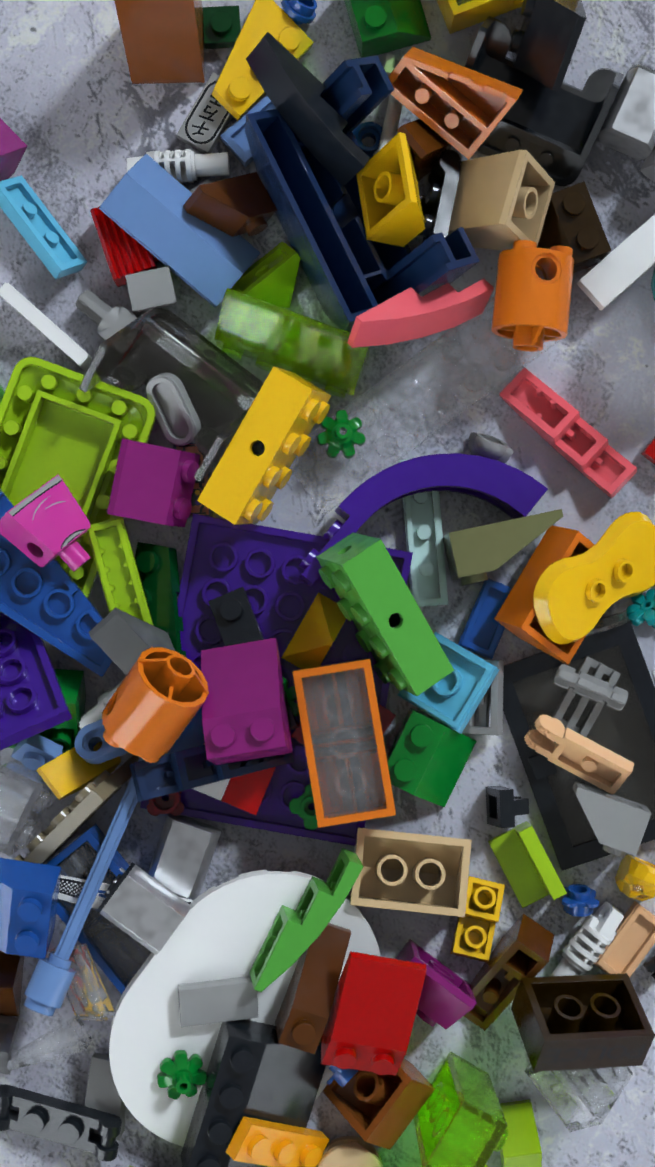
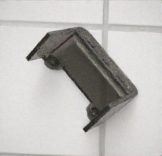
[79,307,264,482]

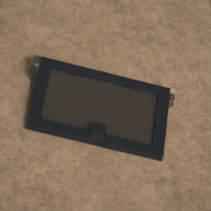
[503,610,655,871]

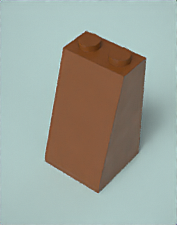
[114,0,205,84]

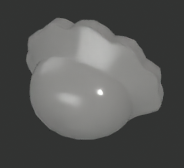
[468,432,514,463]

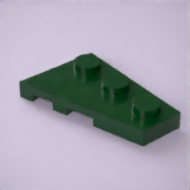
[135,542,186,657]

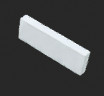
[0,282,95,373]

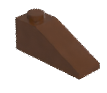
[464,913,554,1031]
[275,923,351,1054]

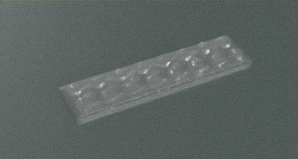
[289,297,560,515]

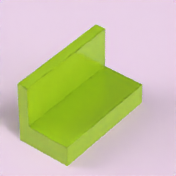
[488,821,567,908]

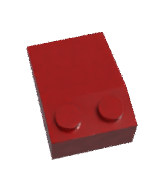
[321,951,427,1076]

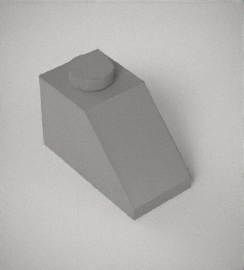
[573,781,652,857]

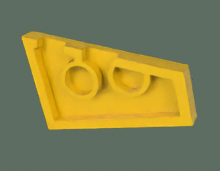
[211,0,314,121]

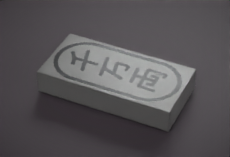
[176,72,233,154]

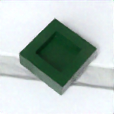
[202,5,241,49]

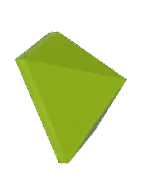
[229,241,300,308]

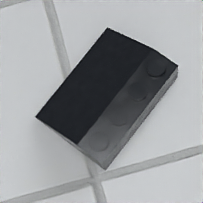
[181,1019,326,1167]

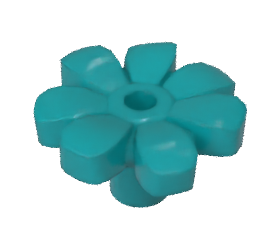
[625,589,655,628]

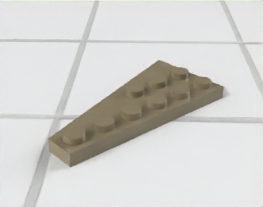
[14,755,139,864]

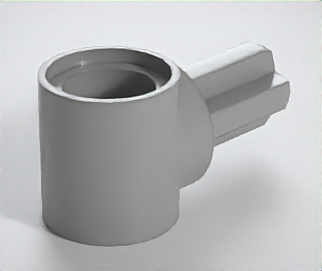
[75,290,147,356]

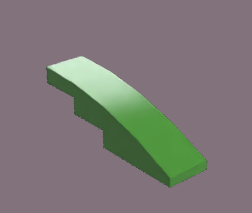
[249,848,364,992]

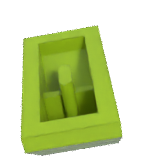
[493,1099,542,1167]

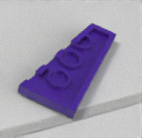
[0,611,72,750]

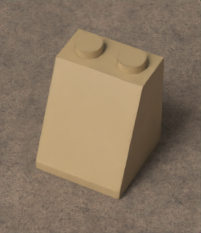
[448,150,555,251]

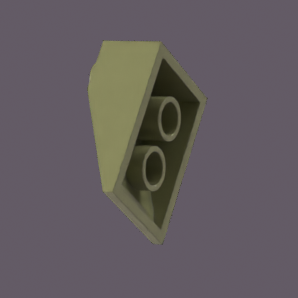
[443,509,563,586]

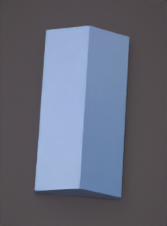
[99,154,260,308]

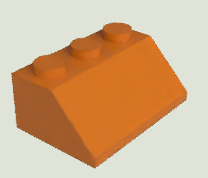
[494,525,594,665]

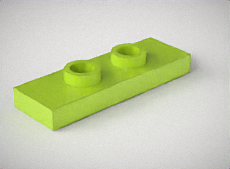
[87,517,153,625]

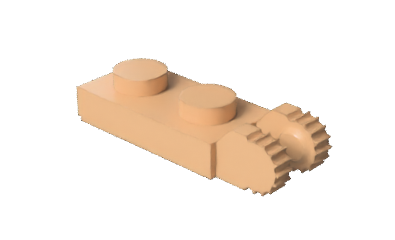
[524,714,634,795]

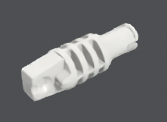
[127,149,230,184]
[549,901,624,977]

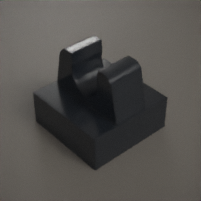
[486,786,529,828]

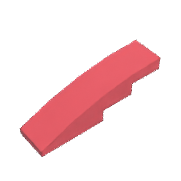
[347,278,494,348]
[499,367,637,499]

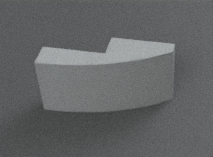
[85,1052,125,1140]

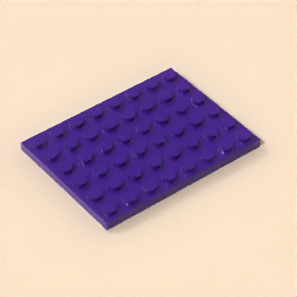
[140,514,413,846]

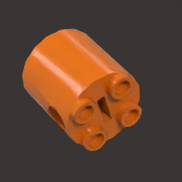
[491,240,574,352]
[102,647,209,763]

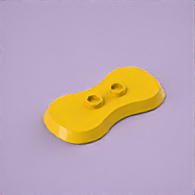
[533,512,655,644]

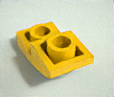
[450,876,505,962]

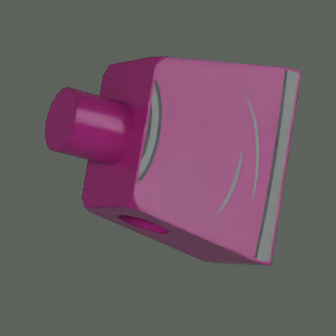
[0,475,91,572]

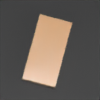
[593,901,655,978]

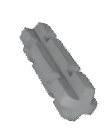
[554,664,628,711]

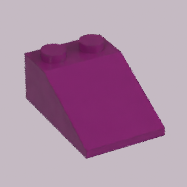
[201,638,293,765]

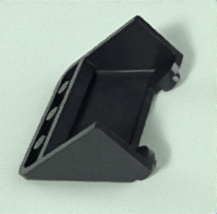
[464,16,624,186]

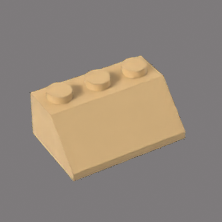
[349,828,472,917]

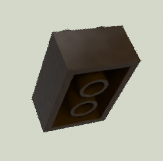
[511,973,655,1072]

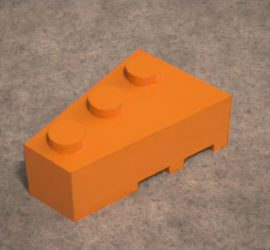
[388,47,523,160]

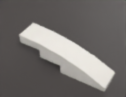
[576,214,655,311]

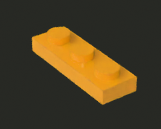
[225,1116,330,1167]

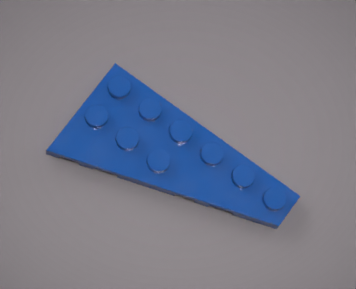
[0,489,113,677]

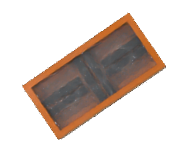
[293,658,396,828]

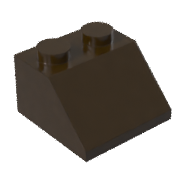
[537,181,611,273]

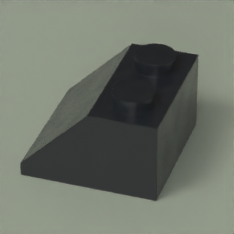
[508,0,587,92]

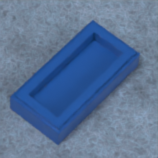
[458,578,512,660]

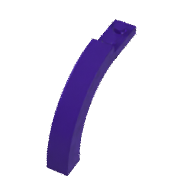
[299,453,548,587]

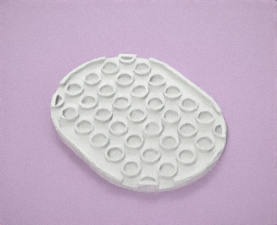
[109,869,381,1147]

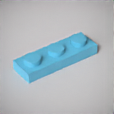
[0,175,87,280]

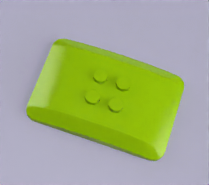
[0,357,156,598]

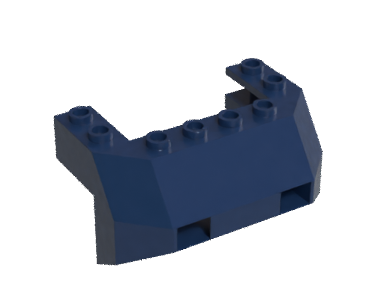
[245,55,480,334]

